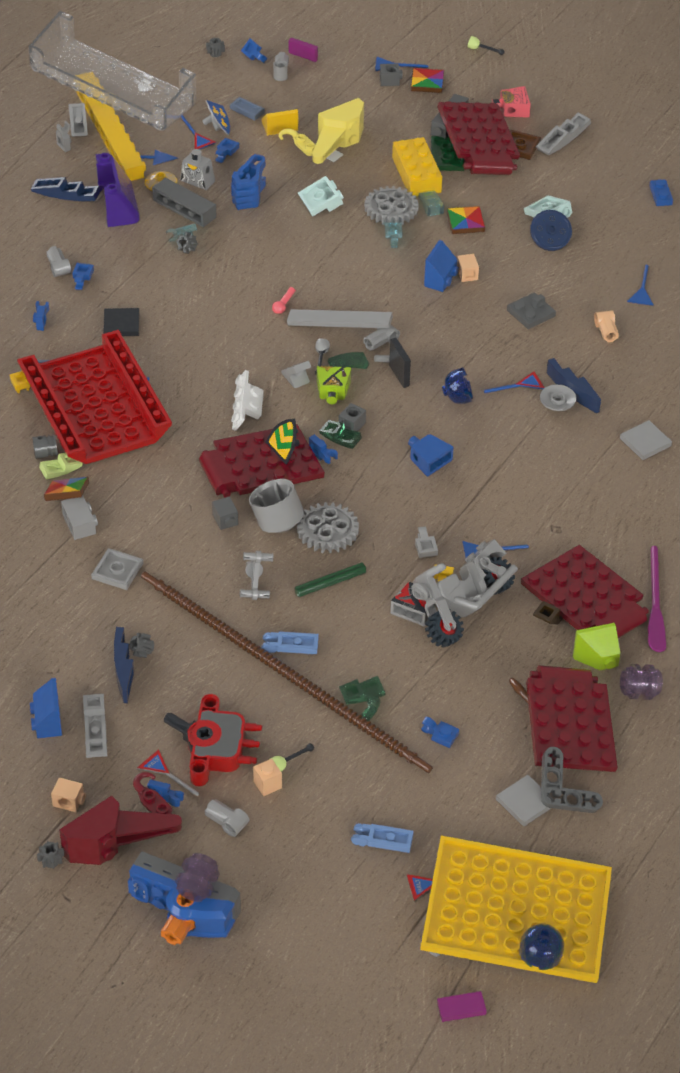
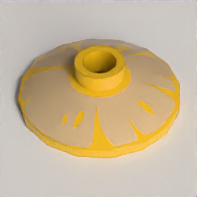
[145,171,177,192]

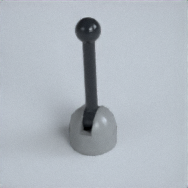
[315,339,330,375]

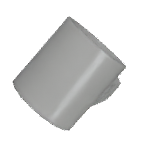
[273,52,289,81]
[46,246,71,277]
[363,325,400,351]
[205,799,250,837]

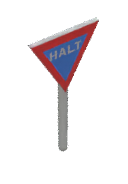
[137,749,199,796]
[407,874,433,902]

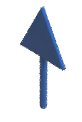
[140,150,178,165]

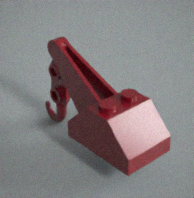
[59,772,182,865]

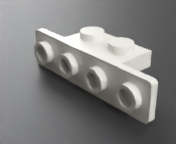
[231,370,264,431]

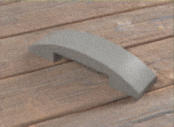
[83,694,107,758]

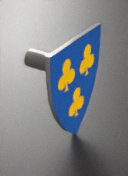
[202,100,230,135]

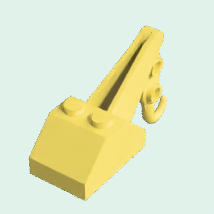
[279,98,364,164]

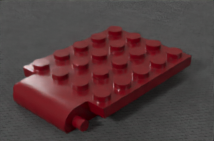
[437,101,520,175]
[199,424,325,498]
[521,544,649,638]
[526,665,618,772]

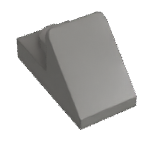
[68,103,88,137]
[281,360,311,388]

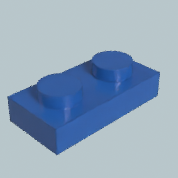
[649,179,673,206]

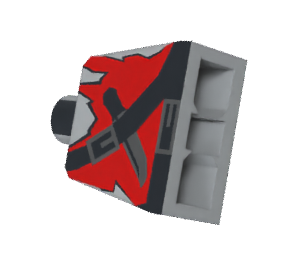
[391,582,428,626]

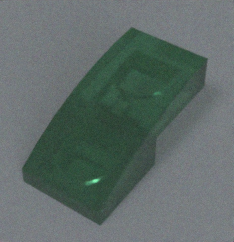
[328,352,370,369]
[319,420,362,449]
[339,675,386,704]

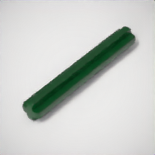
[295,562,366,597]

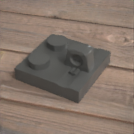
[507,292,556,329]

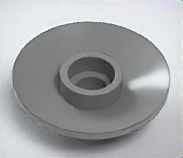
[540,384,576,411]

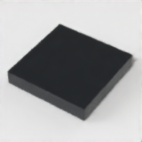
[103,308,140,336]
[389,338,411,388]

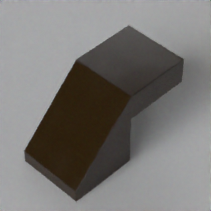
[533,601,563,625]

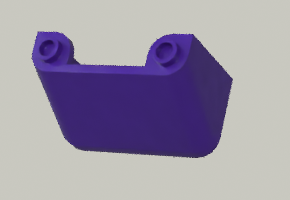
[96,153,140,227]

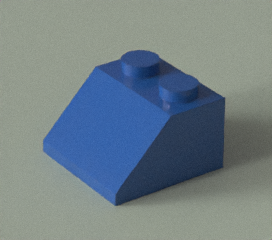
[424,240,459,292]
[30,678,62,739]

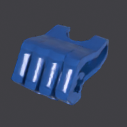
[231,154,266,210]

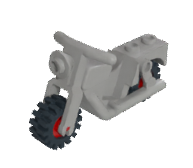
[411,539,518,647]

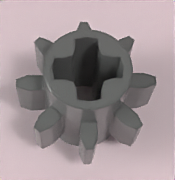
[206,38,225,57]
[176,232,198,254]
[129,633,154,658]
[37,841,64,869]

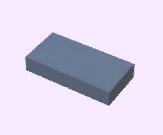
[230,97,265,121]

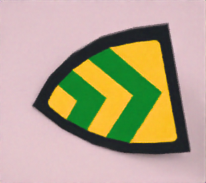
[266,418,300,464]

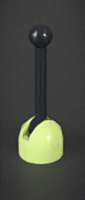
[468,36,505,55]
[270,743,314,772]

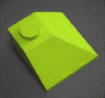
[573,623,620,670]

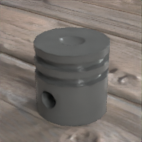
[32,434,58,458]

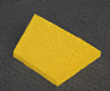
[261,109,298,136]

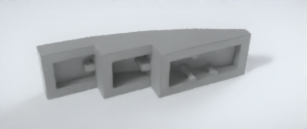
[536,112,591,155]

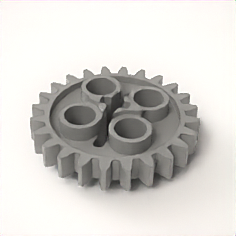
[365,186,419,226]
[297,502,359,553]

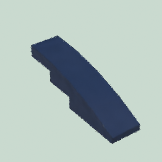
[31,177,101,201]
[547,358,601,413]
[114,627,134,704]

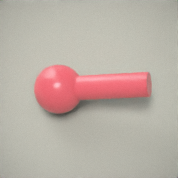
[272,287,296,314]

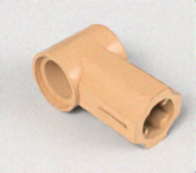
[594,310,619,342]

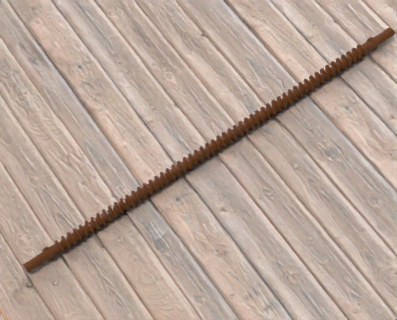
[141,571,433,773]

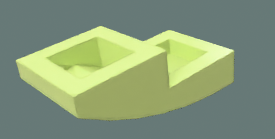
[39,453,83,479]

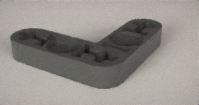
[541,747,603,813]

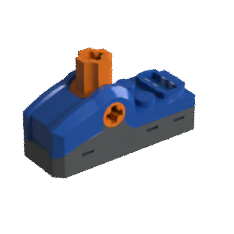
[128,851,241,945]

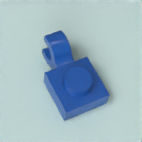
[241,38,267,63]
[215,138,239,163]
[73,263,94,290]
[33,301,49,331]
[309,434,338,464]
[421,717,459,748]
[147,779,184,807]

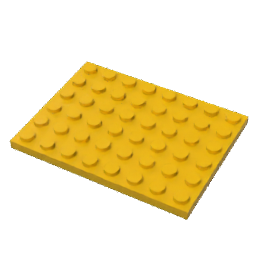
[420,835,612,983]

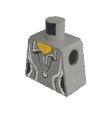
[180,149,215,190]

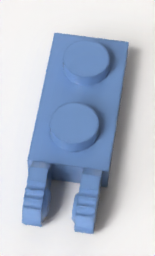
[261,632,319,654]
[351,823,414,853]

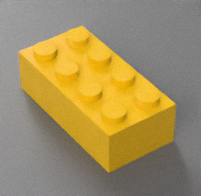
[392,137,442,196]

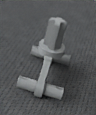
[239,551,273,600]

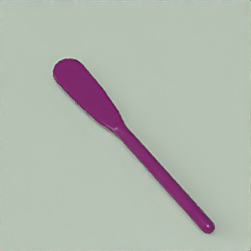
[648,546,666,652]

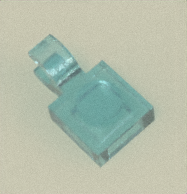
[166,223,197,242]
[385,223,402,248]

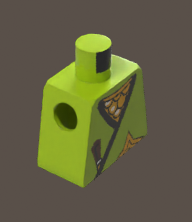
[317,366,351,404]

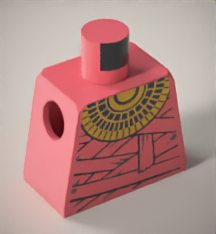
[492,86,530,117]

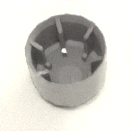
[249,479,304,533]

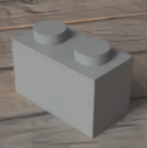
[61,495,98,540]

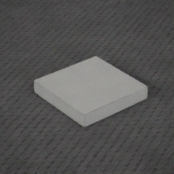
[620,420,672,460]
[91,548,144,590]
[496,775,554,826]

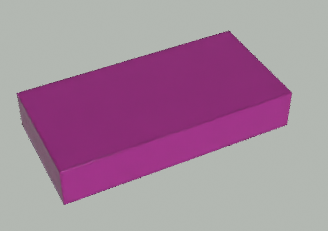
[289,37,318,62]
[437,991,487,1022]

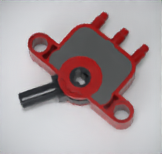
[163,694,262,787]

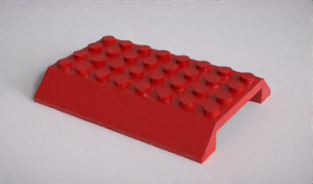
[17,330,172,464]

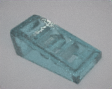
[419,191,444,216]

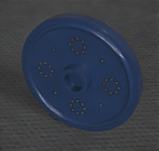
[530,210,572,251]

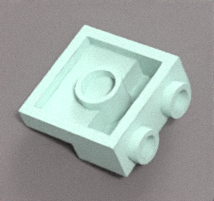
[298,176,344,216]
[524,195,572,218]

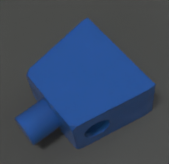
[408,434,454,477]

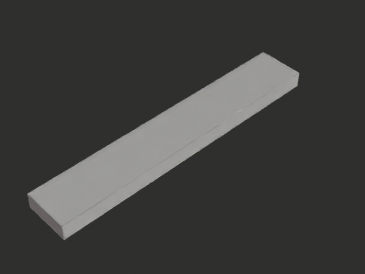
[287,309,393,328]

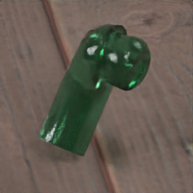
[361,695,381,721]

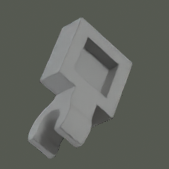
[56,121,71,152]
[415,526,438,558]

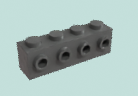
[152,178,217,227]

